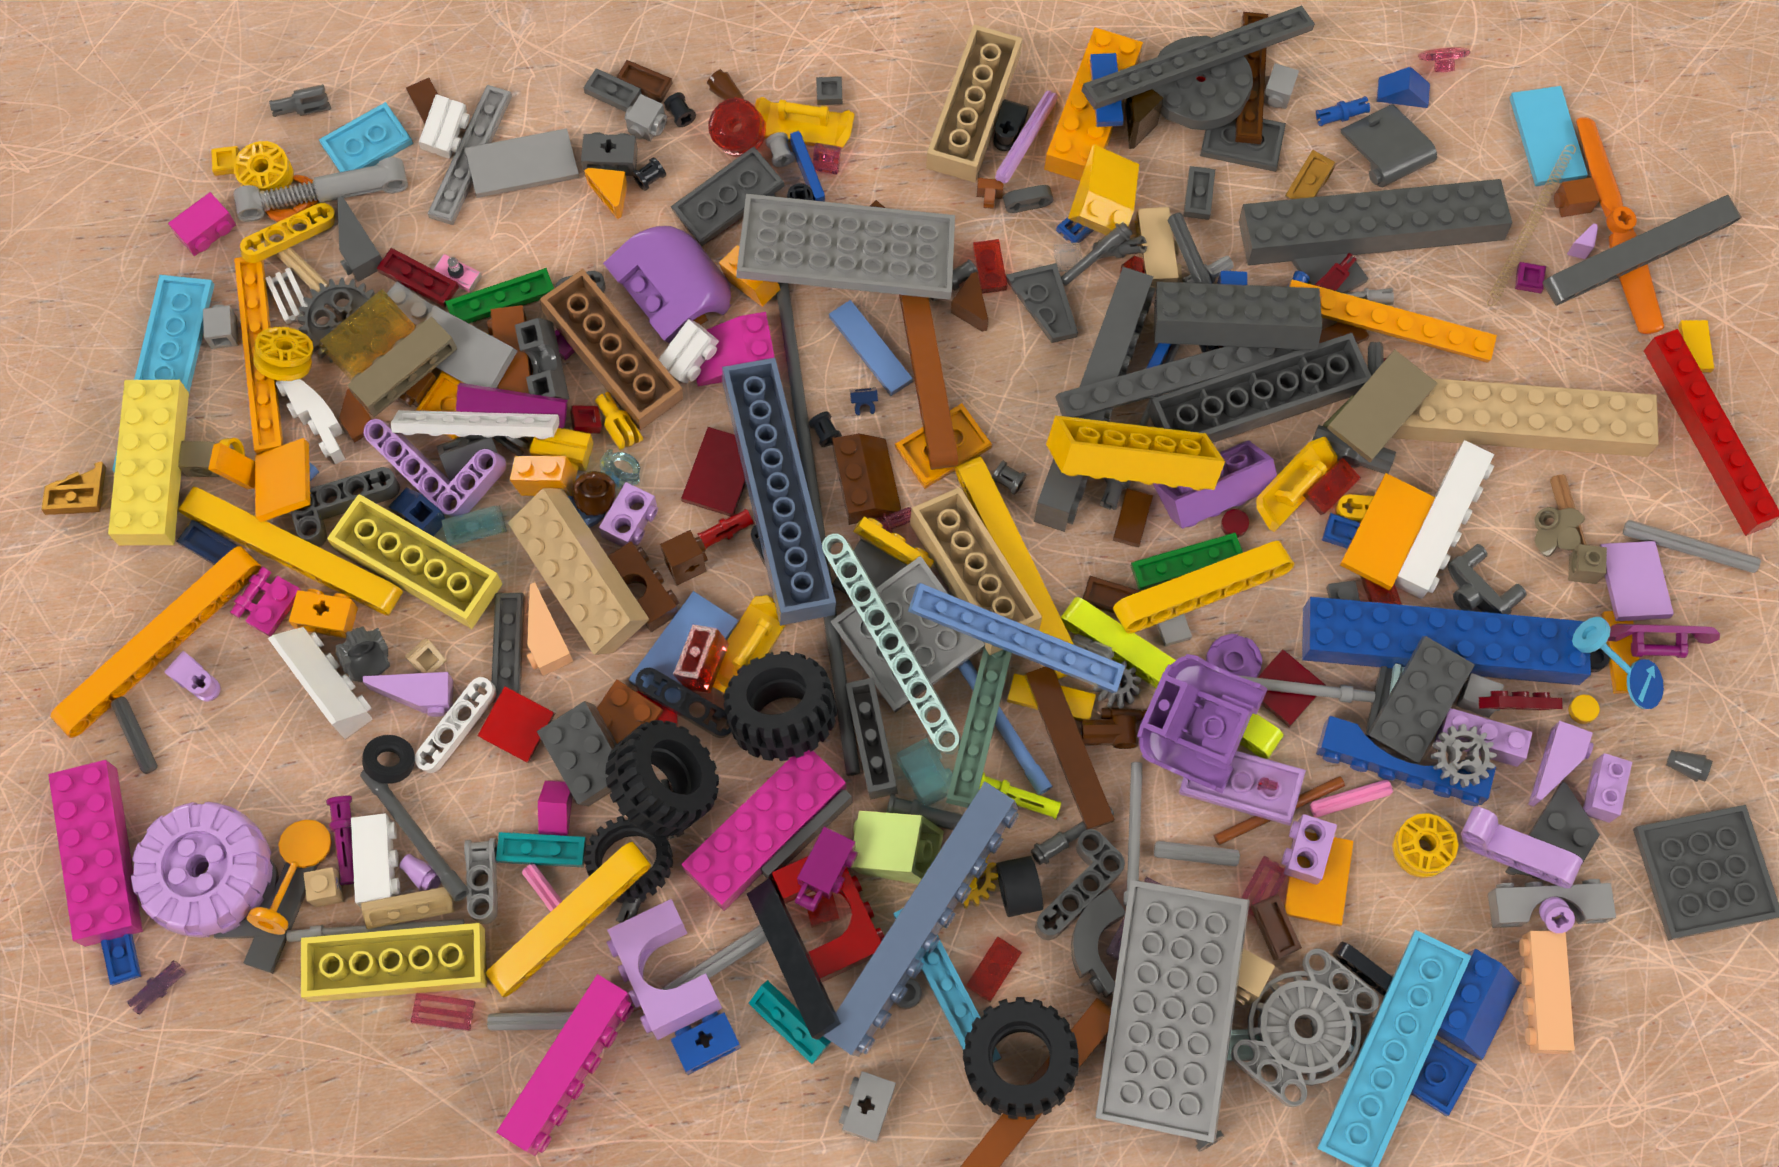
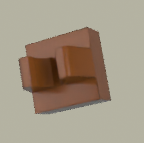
[976,178,1004,209]

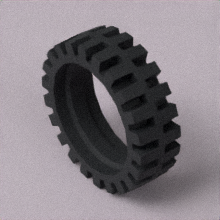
[584,816,673,903]

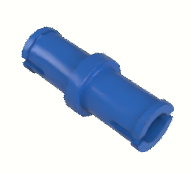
[1316,96,1370,126]

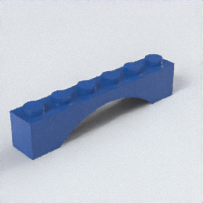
[1316,716,1496,806]

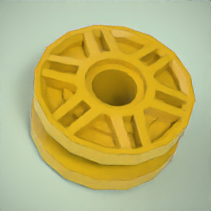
[233,141,294,192]
[253,327,314,381]
[1392,813,1459,878]

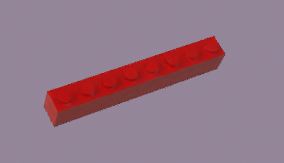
[1644,329,1779,536]

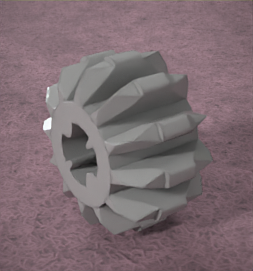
[1093,660,1141,709]

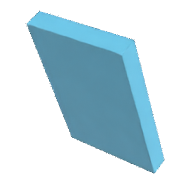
[319,102,413,172]

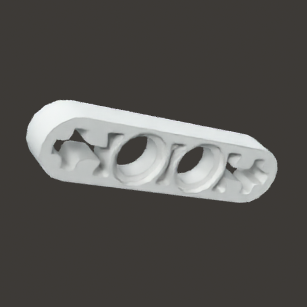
[415,677,496,773]

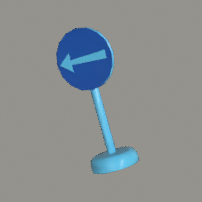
[1572,617,1664,709]

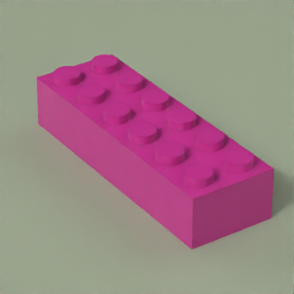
[681,750,846,911]
[48,760,143,947]
[496,974,634,1157]

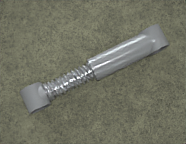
[233,157,408,222]

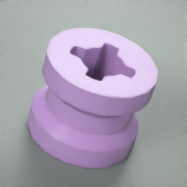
[1539,897,1575,933]

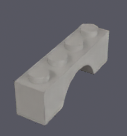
[1488,879,1616,928]

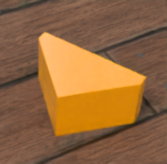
[584,168,628,219]

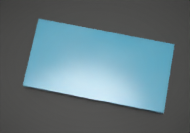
[1509,86,1588,186]

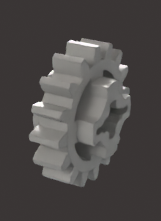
[1431,724,1497,788]

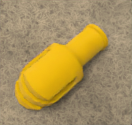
[595,392,643,450]

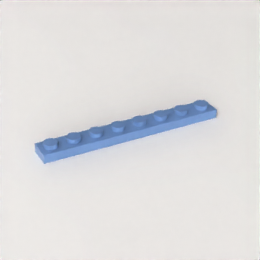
[908,583,1125,693]

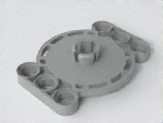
[1231,948,1379,1107]

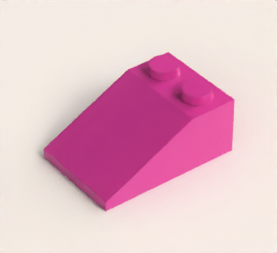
[696,312,775,387]

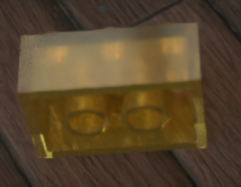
[319,289,416,380]

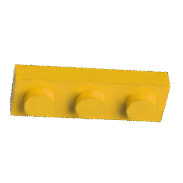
[853,517,934,568]

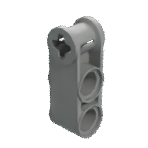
[464,838,498,924]

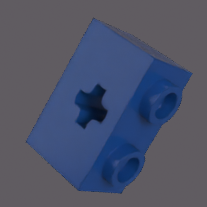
[670,1011,741,1075]

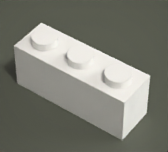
[351,813,400,908]

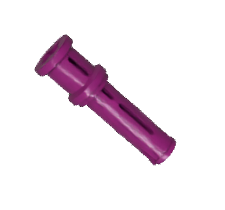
[326,795,354,885]

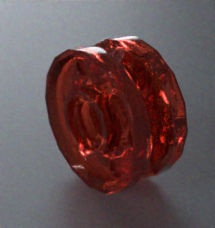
[708,98,766,157]

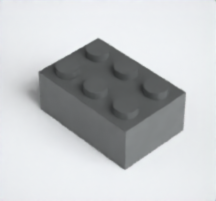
[537,701,617,807]

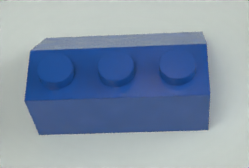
[1437,949,1520,1060]

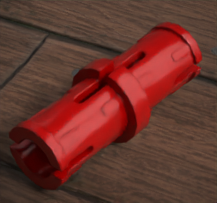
[697,509,754,549]

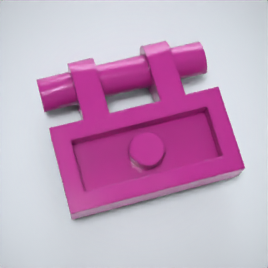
[230,567,302,637]

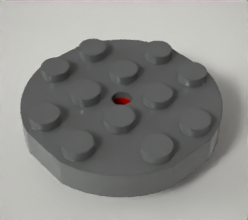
[1153,36,1253,130]

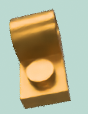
[1285,150,1336,199]

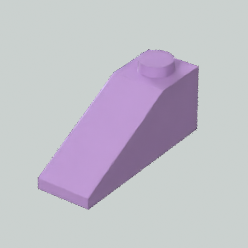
[363,672,453,717]
[1528,721,1594,807]

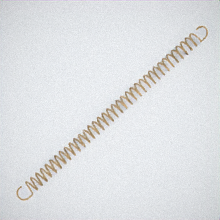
[1487,145,1576,306]

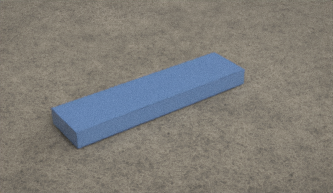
[829,300,913,396]

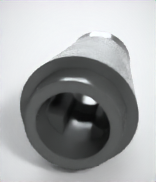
[1666,750,1713,782]

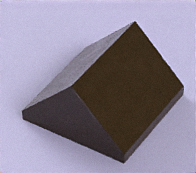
[1125,89,1164,149]

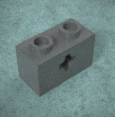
[581,132,638,176]

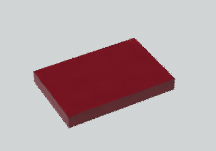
[681,427,746,517]

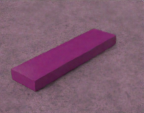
[456,383,568,428]

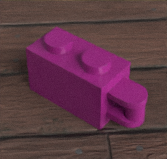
[795,827,858,912]

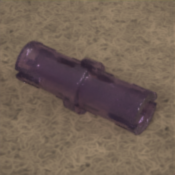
[127,960,186,1015]

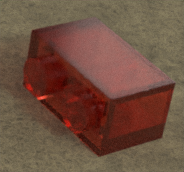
[673,624,729,693]

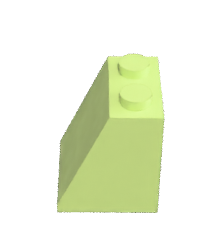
[851,811,944,884]

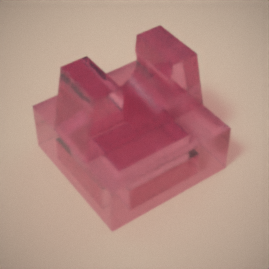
[813,142,842,175]

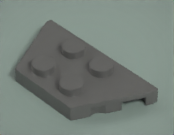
[1505,782,1600,879]

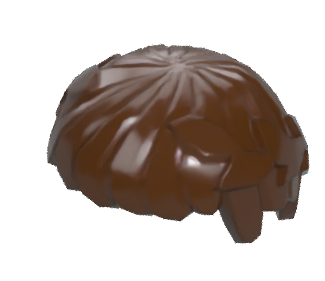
[572,471,616,516]

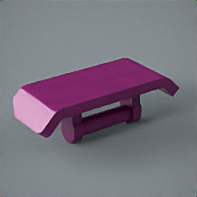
[1608,624,1720,658]

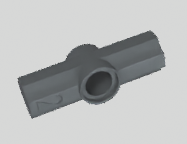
[1312,425,1396,474]

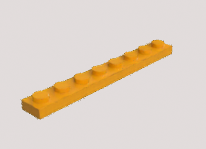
[234,257,283,454]
[1289,279,1497,363]

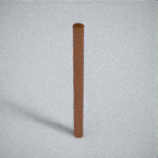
[1214,776,1345,845]

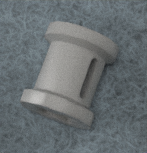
[765,132,795,167]

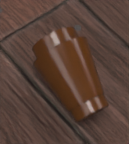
[707,69,744,108]

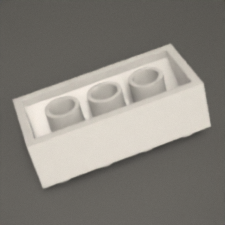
[268,627,373,739]

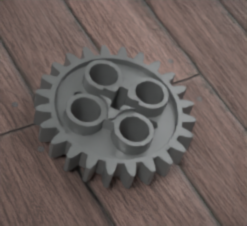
[297,278,387,364]

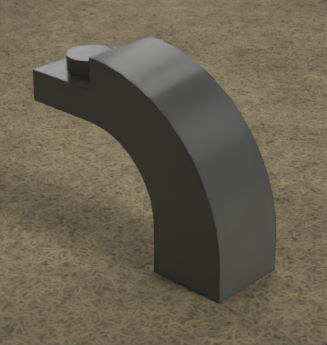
[1071,888,1126,998]

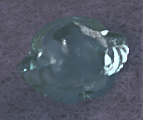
[600,449,640,489]

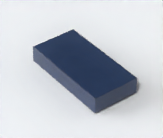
[176,519,238,565]

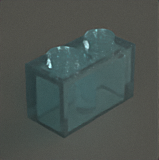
[441,505,507,546]
[896,738,953,806]

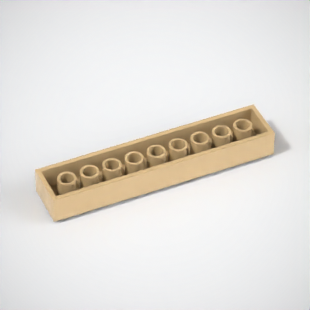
[1392,378,1659,457]

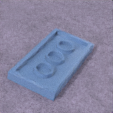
[628,591,739,703]

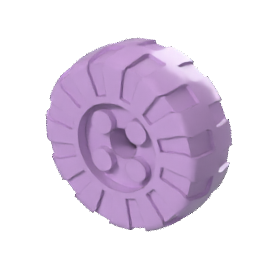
[131,802,273,938]

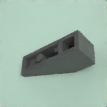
[337,196,382,282]

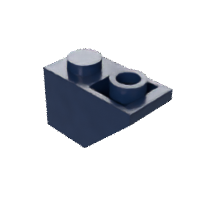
[388,487,448,537]

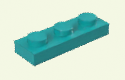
[496,832,586,868]
[748,980,831,1064]

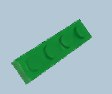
[445,268,554,324]
[1130,533,1243,591]

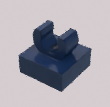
[849,387,878,415]

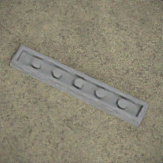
[427,85,512,225]

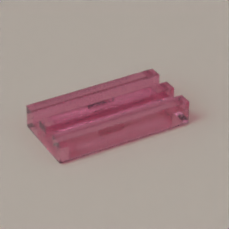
[1241,856,1287,917]
[411,993,476,1031]

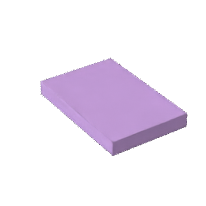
[1600,541,1674,621]

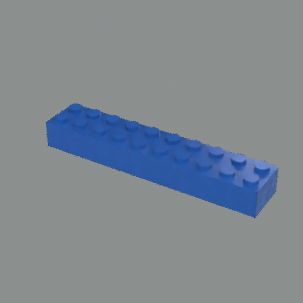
[1302,597,1591,685]

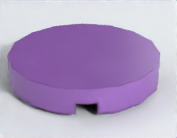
[1206,634,1262,678]

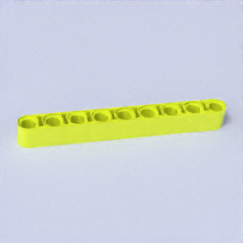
[1061,597,1284,759]

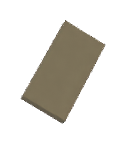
[1327,349,1437,462]

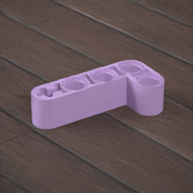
[1461,806,1583,888]

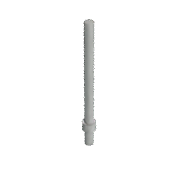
[1237,675,1375,703]
[1123,762,1142,906]
[286,919,465,942]

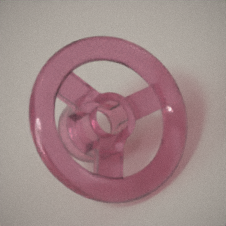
[1418,47,1471,72]

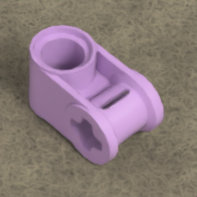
[164,651,221,702]

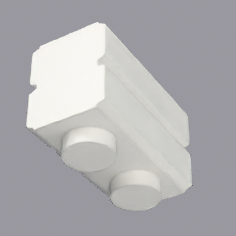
[419,94,470,159]
[658,319,719,383]

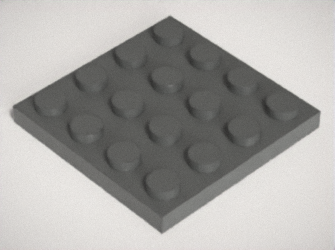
[1633,805,1779,941]

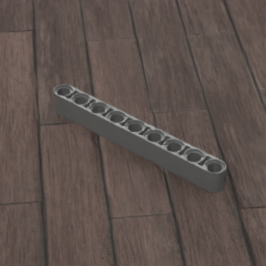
[1542,195,1742,306]

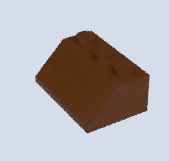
[832,433,902,525]

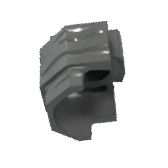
[336,626,390,682]

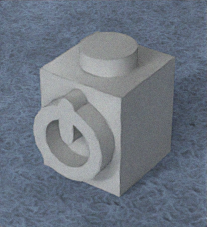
[625,94,667,142]

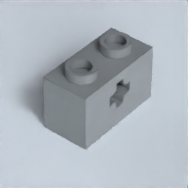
[839,1071,896,1144]

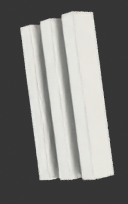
[265,267,307,325]

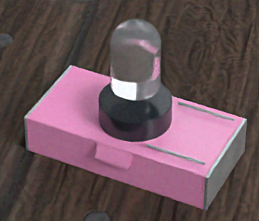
[433,254,482,293]

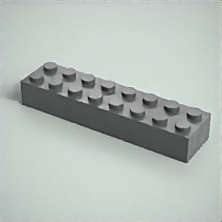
[1148,333,1371,443]

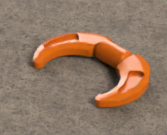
[265,175,318,222]

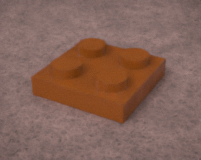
[597,679,664,744]

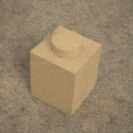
[304,867,344,908]

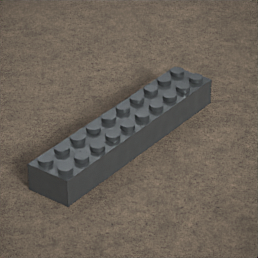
[1238,179,1513,266]
[1034,267,1156,532]

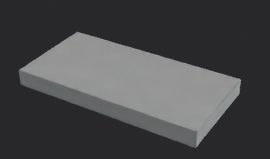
[465,128,579,198]
[425,305,517,388]

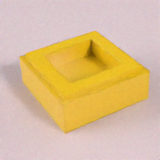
[211,146,240,176]

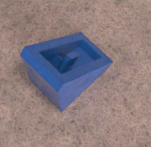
[1376,66,1430,108]

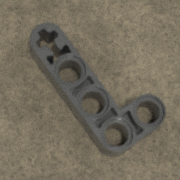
[291,467,400,547]
[1035,829,1125,940]

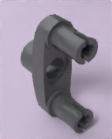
[1448,544,1527,614]

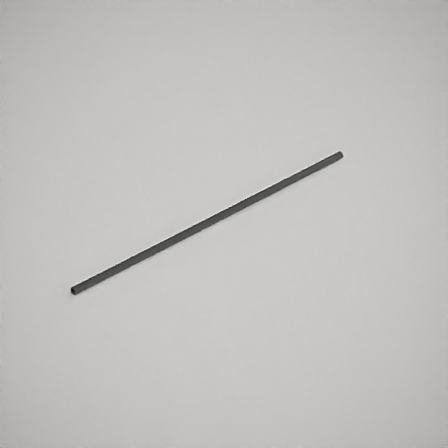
[772,194,860,776]

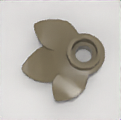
[1535,507,1585,557]

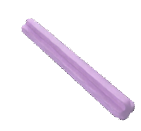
[995,90,1058,184]

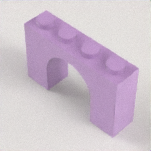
[607,899,722,1040]

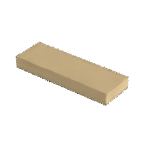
[361,887,455,929]

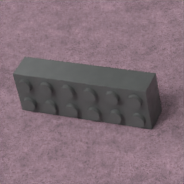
[1154,282,1322,350]

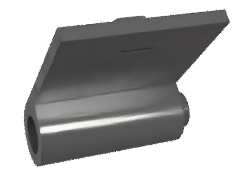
[1341,104,1437,188]

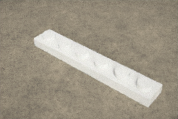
[391,410,559,439]

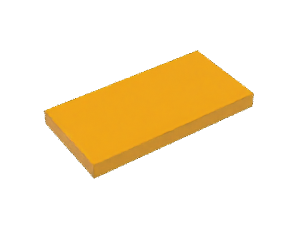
[1340,473,1436,591]

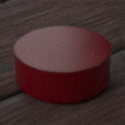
[1221,509,1249,538]

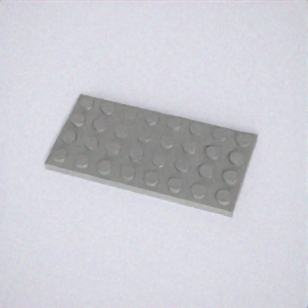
[736,194,955,300]
[1095,880,1250,1143]

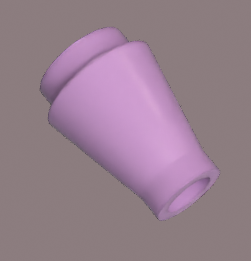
[399,854,441,891]

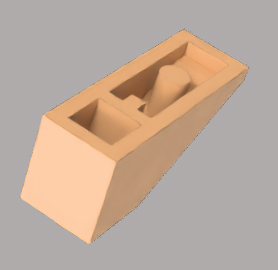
[527,582,573,676]

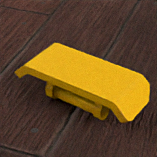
[751,97,855,150]
[1256,437,1338,532]
[704,595,786,693]

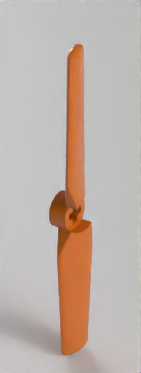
[1576,117,1664,334]

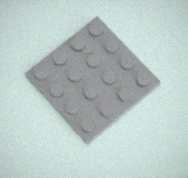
[830,556,985,712]

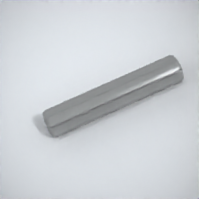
[1154,841,1240,866]
[487,1012,573,1031]

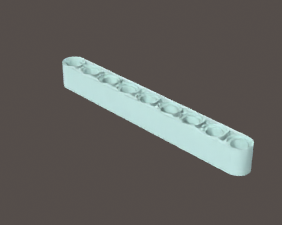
[822,534,962,754]

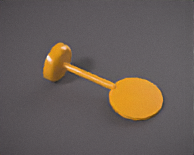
[247,819,332,935]

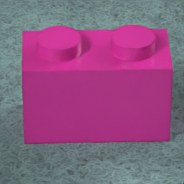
[168,192,236,256]

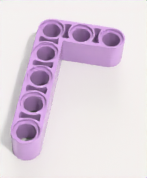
[364,419,506,518]

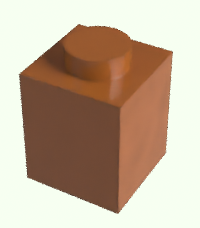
[1554,177,1599,217]

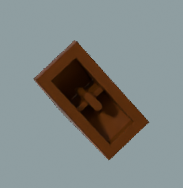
[951,272,988,332]

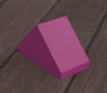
[538,780,573,836]

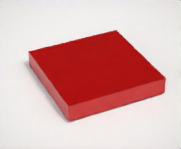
[477,686,556,763]

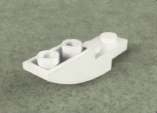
[276,379,346,464]

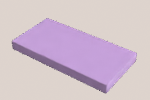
[1179,751,1306,826]

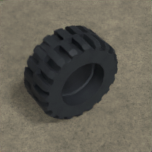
[724,651,837,761]
[605,720,719,836]
[963,997,1079,1120]

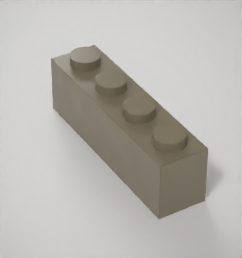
[347,316,457,417]

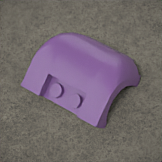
[603,226,731,343]
[1137,654,1267,794]

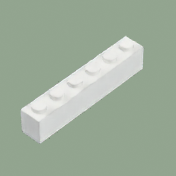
[1393,440,1494,599]

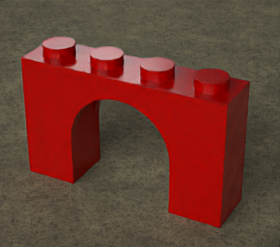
[772,856,885,982]

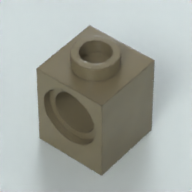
[178,441,219,477]
[1568,544,1607,584]

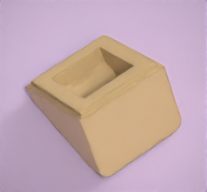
[405,638,447,673]

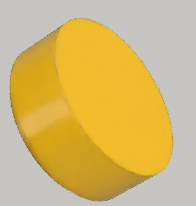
[1568,694,1600,724]

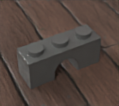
[515,318,570,400]

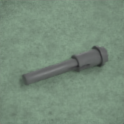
[1061,222,1133,286]
[1031,806,1114,865]

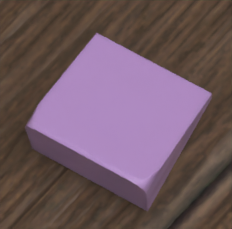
[1567,223,1598,259]

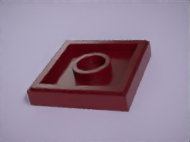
[1257,649,1326,727]

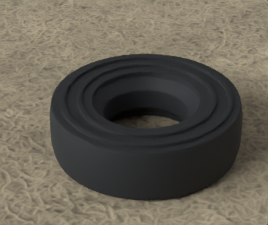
[362,735,415,784]

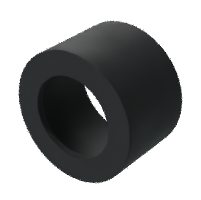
[996,856,1043,917]

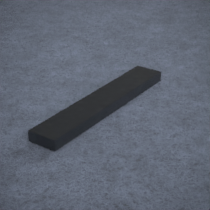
[747,878,841,1040]

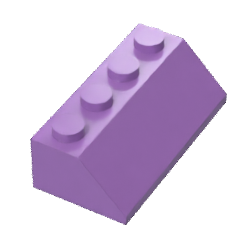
[1153,440,1277,529]

